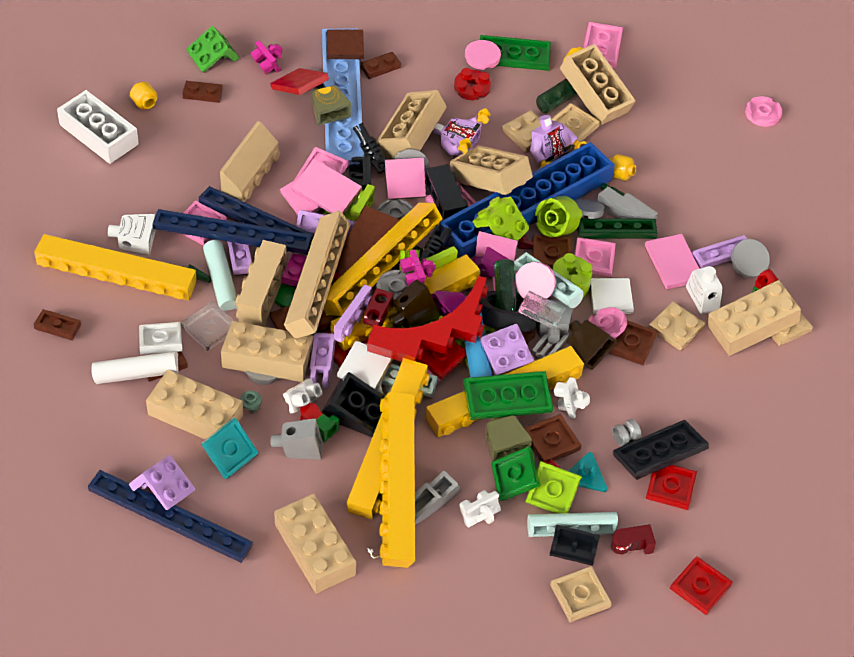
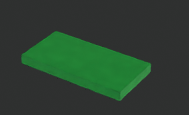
[480,35,551,71]
[463,371,553,420]

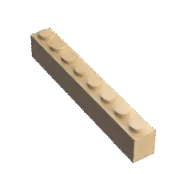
[284,210,350,339]

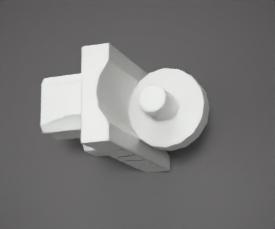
[554,377,590,419]
[283,378,323,413]
[460,490,501,528]

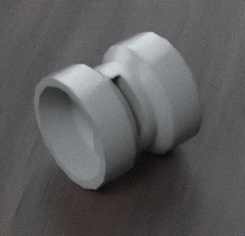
[612,419,641,446]

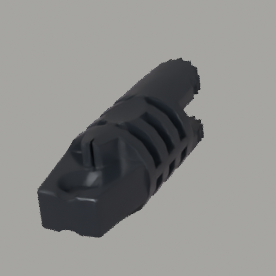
[419,225,452,261]

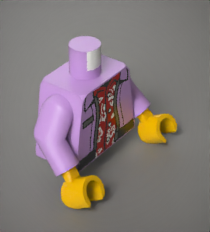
[434,108,491,156]
[530,115,587,168]

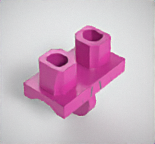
[250,40,282,74]
[400,250,436,286]

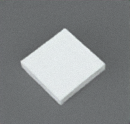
[590,278,634,314]
[139,322,182,355]
[337,341,393,390]

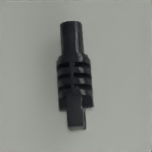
[353,122,386,173]

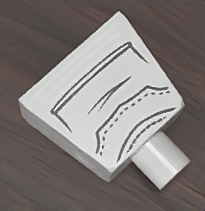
[108,214,156,255]
[686,266,723,315]

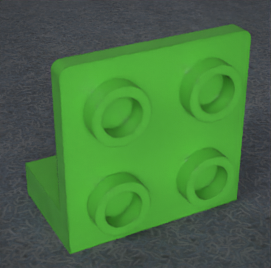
[186,25,240,73]

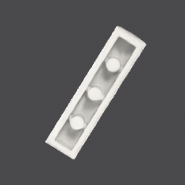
[92,351,179,384]

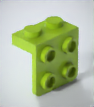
[472,197,529,241]

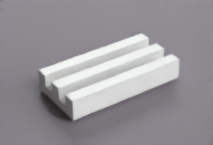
[531,332,570,359]

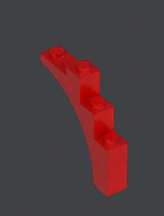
[367,276,489,362]

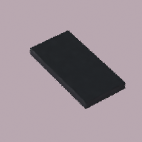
[613,420,709,480]

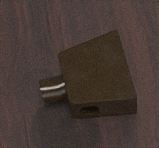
[389,279,441,328]
[568,320,618,370]

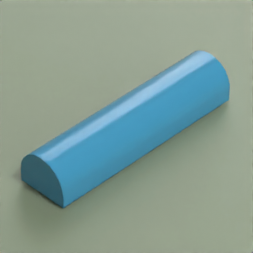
[464,314,493,377]

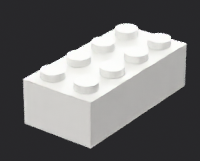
[57,90,139,164]

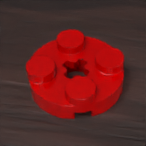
[454,68,491,101]

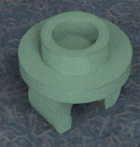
[240,390,262,414]

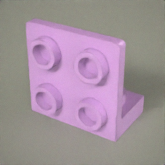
[480,324,534,376]
[129,455,195,510]

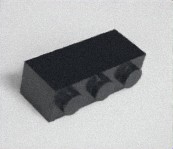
[425,164,468,221]

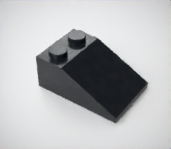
[321,372,385,437]

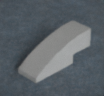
[597,187,658,220]
[415,470,462,525]

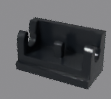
[349,155,371,194]
[549,524,600,566]

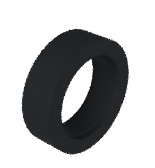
[480,291,539,332]

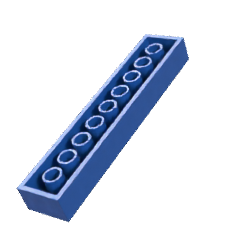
[439,142,615,258]

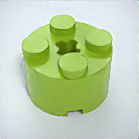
[535,196,582,237]
[552,253,592,299]

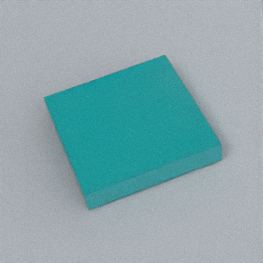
[201,418,259,479]

